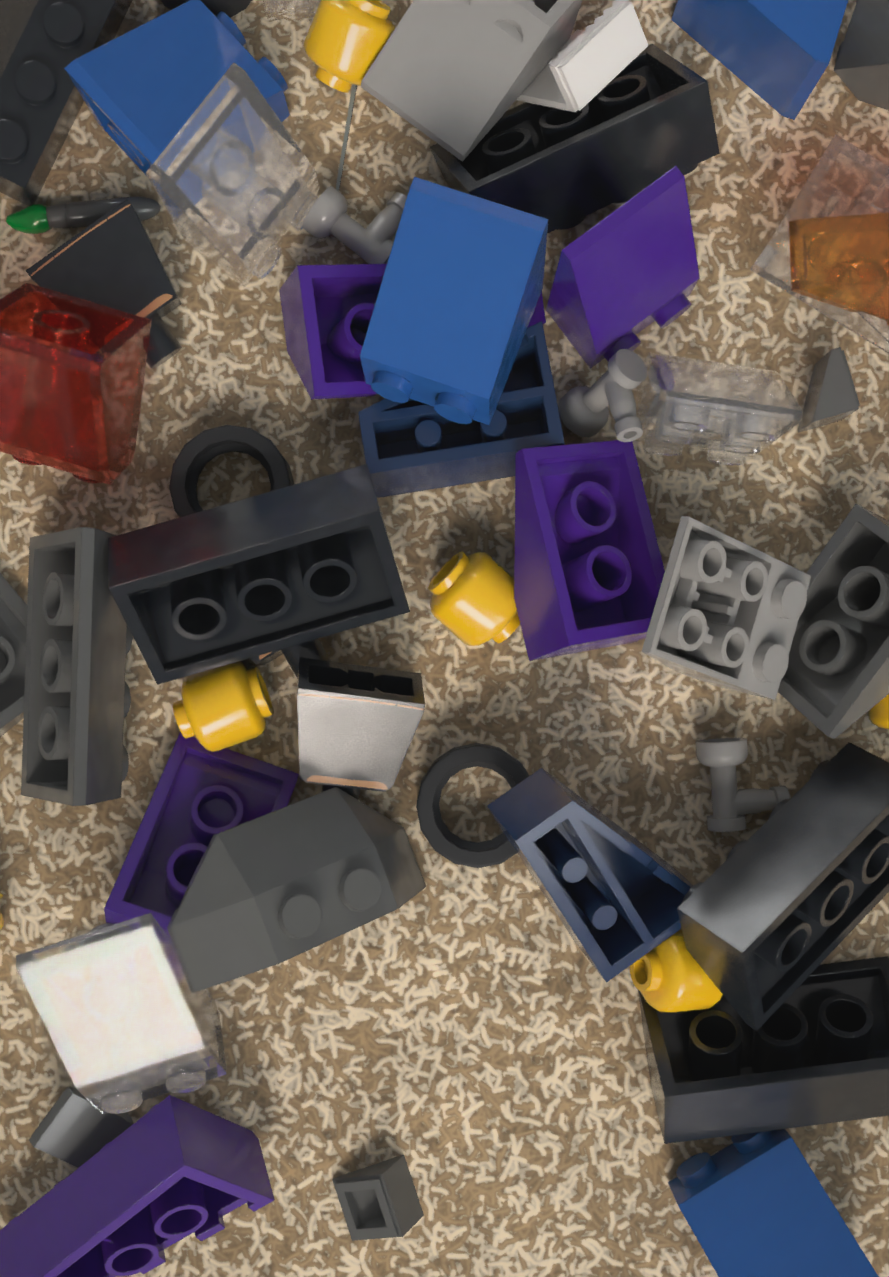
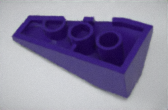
[279,264,546,400]

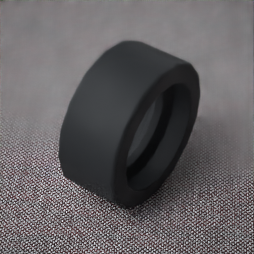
[169,425,294,518]
[416,743,530,868]

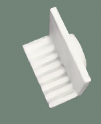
[517,0,649,112]

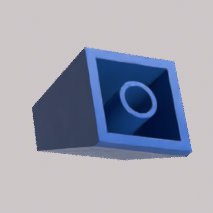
[64,0,290,213]
[671,0,848,120]
[360,177,548,425]
[668,1129,879,1277]

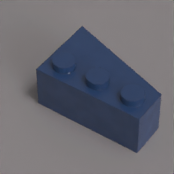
[358,321,564,498]
[487,768,693,983]

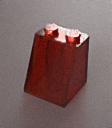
[0,282,152,485]

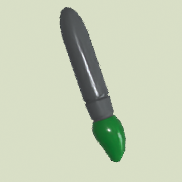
[6,197,161,234]

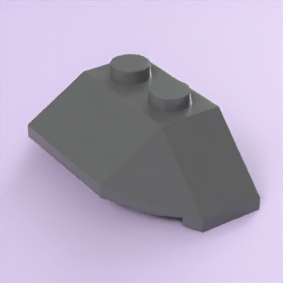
[167,787,426,993]

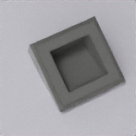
[797,347,860,433]
[29,1087,133,1168]
[332,1155,424,1241]

